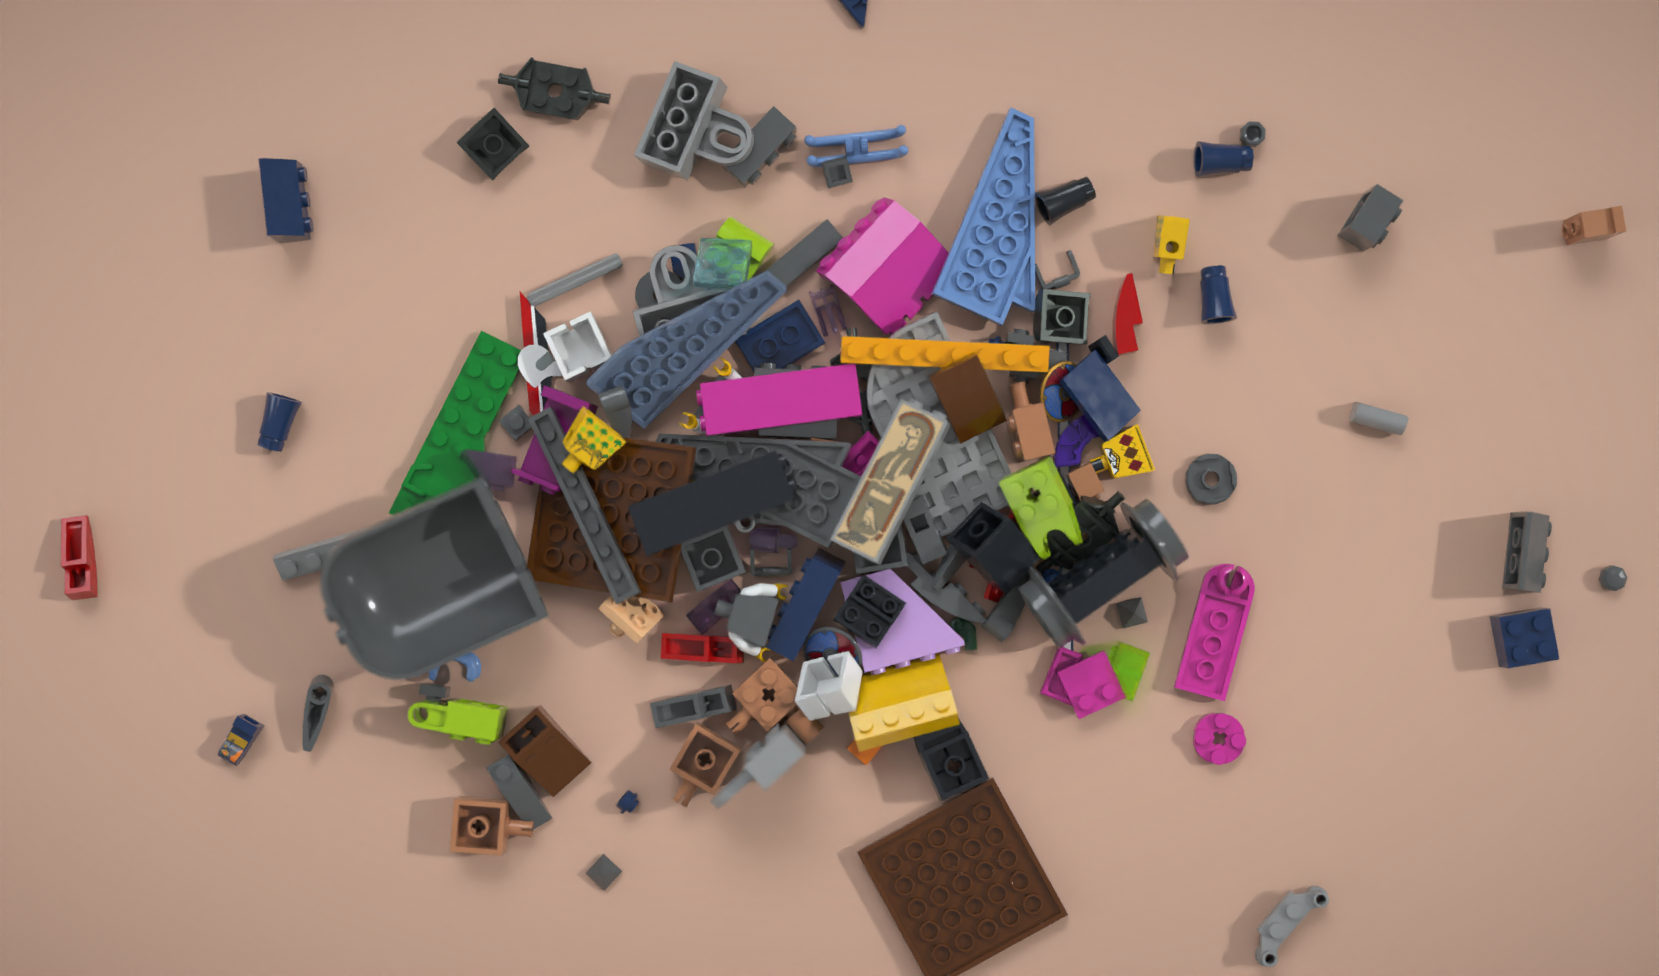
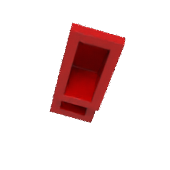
[1112,273,1143,356]
[61,515,98,600]
[660,633,744,663]

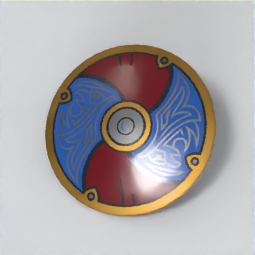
[1040,361,1080,422]

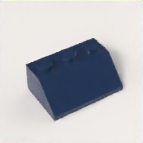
[259,158,313,243]

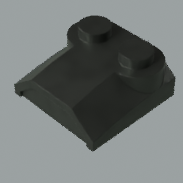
[457,107,530,181]
[1033,289,1090,345]

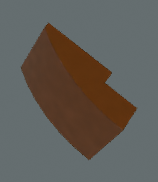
[928,352,1007,444]

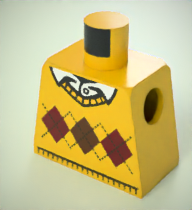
[1089,424,1155,479]

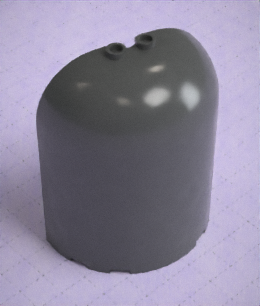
[321,476,548,679]

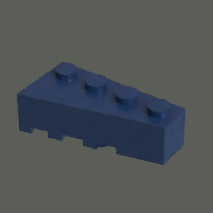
[766,548,846,662]

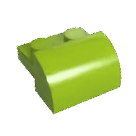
[703,217,774,283]

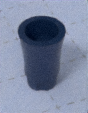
[1194,141,1254,177]
[1200,265,1237,324]
[258,392,302,452]

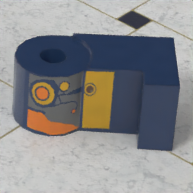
[218,714,264,766]

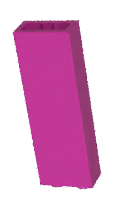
[696,363,862,437]

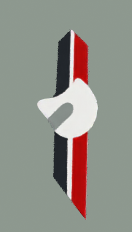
[518,290,562,416]

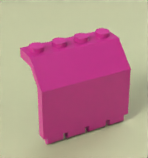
[816,197,949,335]

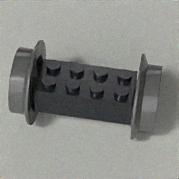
[1018,499,1189,648]

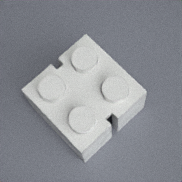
[543,312,612,383]
[795,651,863,721]

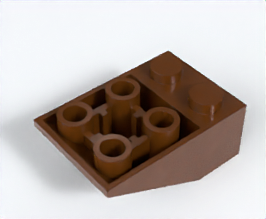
[498,705,592,797]

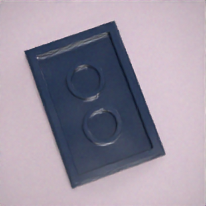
[735,300,826,372]
[1059,350,1141,442]

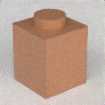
[1065,463,1104,502]

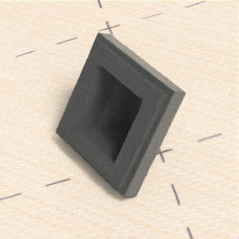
[1116,597,1148,629]
[586,854,622,891]

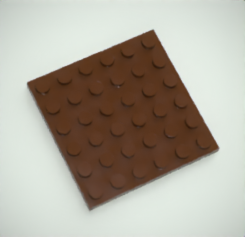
[527,437,696,602]
[857,777,1068,976]

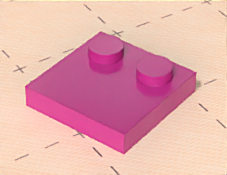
[1056,650,1126,719]

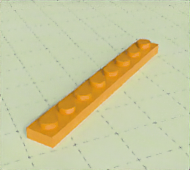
[840,336,1050,372]

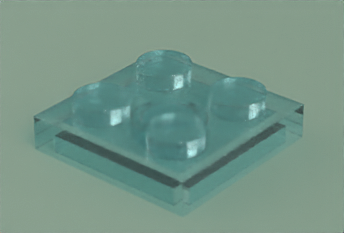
[693,238,753,289]

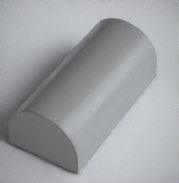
[1350,402,1409,436]

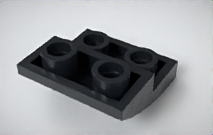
[833,574,906,649]

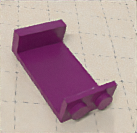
[511,385,598,495]

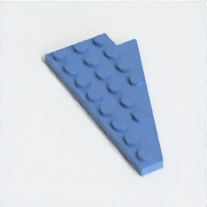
[932,108,1035,326]

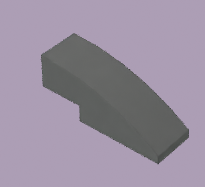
[650,684,737,728]

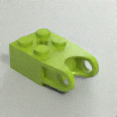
[998,456,1082,559]
[408,698,508,744]

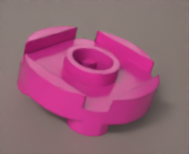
[1193,713,1246,765]

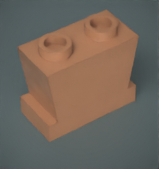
[1562,206,1626,245]

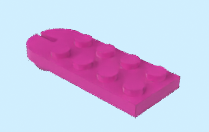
[1174,564,1255,701]

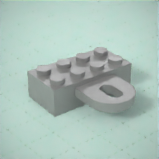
[634,61,754,181]
[633,245,747,336]
[710,723,806,809]

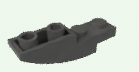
[906,551,986,624]

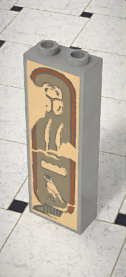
[830,398,951,565]

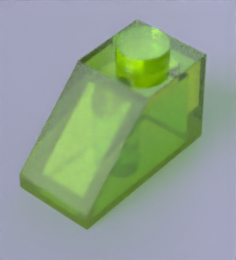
[1108,641,1150,702]

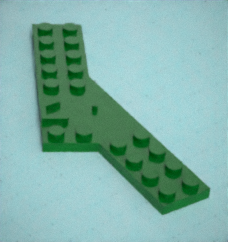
[389,330,521,516]

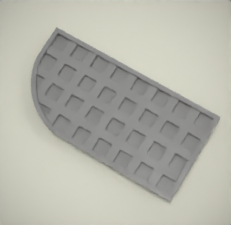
[866,311,1011,537]

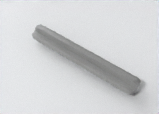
[527,253,623,307]

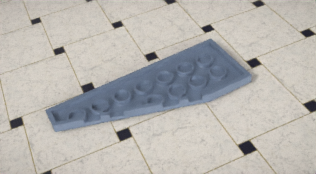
[586,270,787,429]

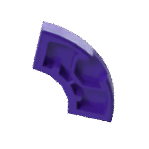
[1053,415,1100,468]

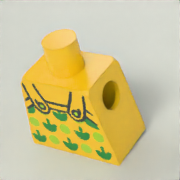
[1153,215,1190,274]
[562,406,625,473]

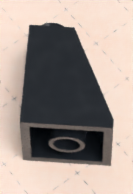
[946,501,1040,594]

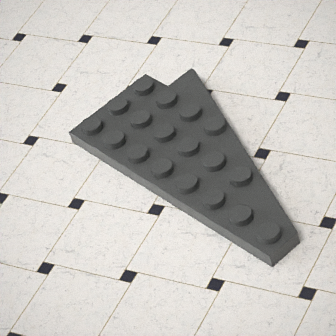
[655,434,862,548]

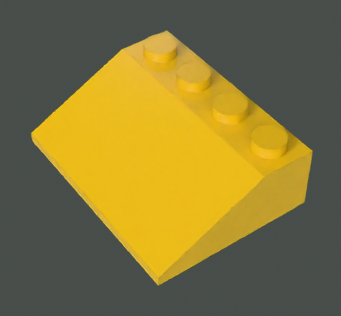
[848,653,960,752]

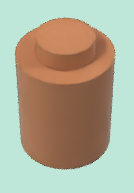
[785,705,824,745]

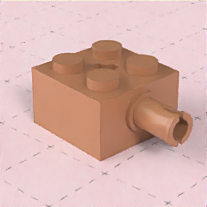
[1006,382,1055,463]
[726,657,798,735]
[670,722,742,807]
[450,796,534,856]

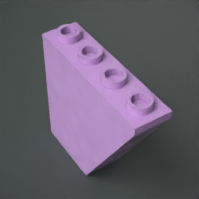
[840,569,965,675]

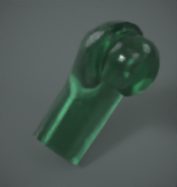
[950,617,977,651]

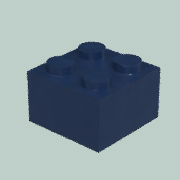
[1490,608,1560,669]

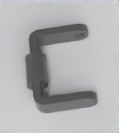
[1035,250,1080,289]
[750,548,792,577]

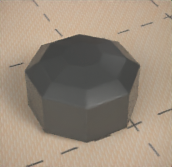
[1240,121,1266,147]
[1598,565,1627,591]

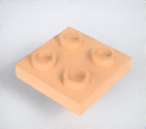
[599,595,665,643]

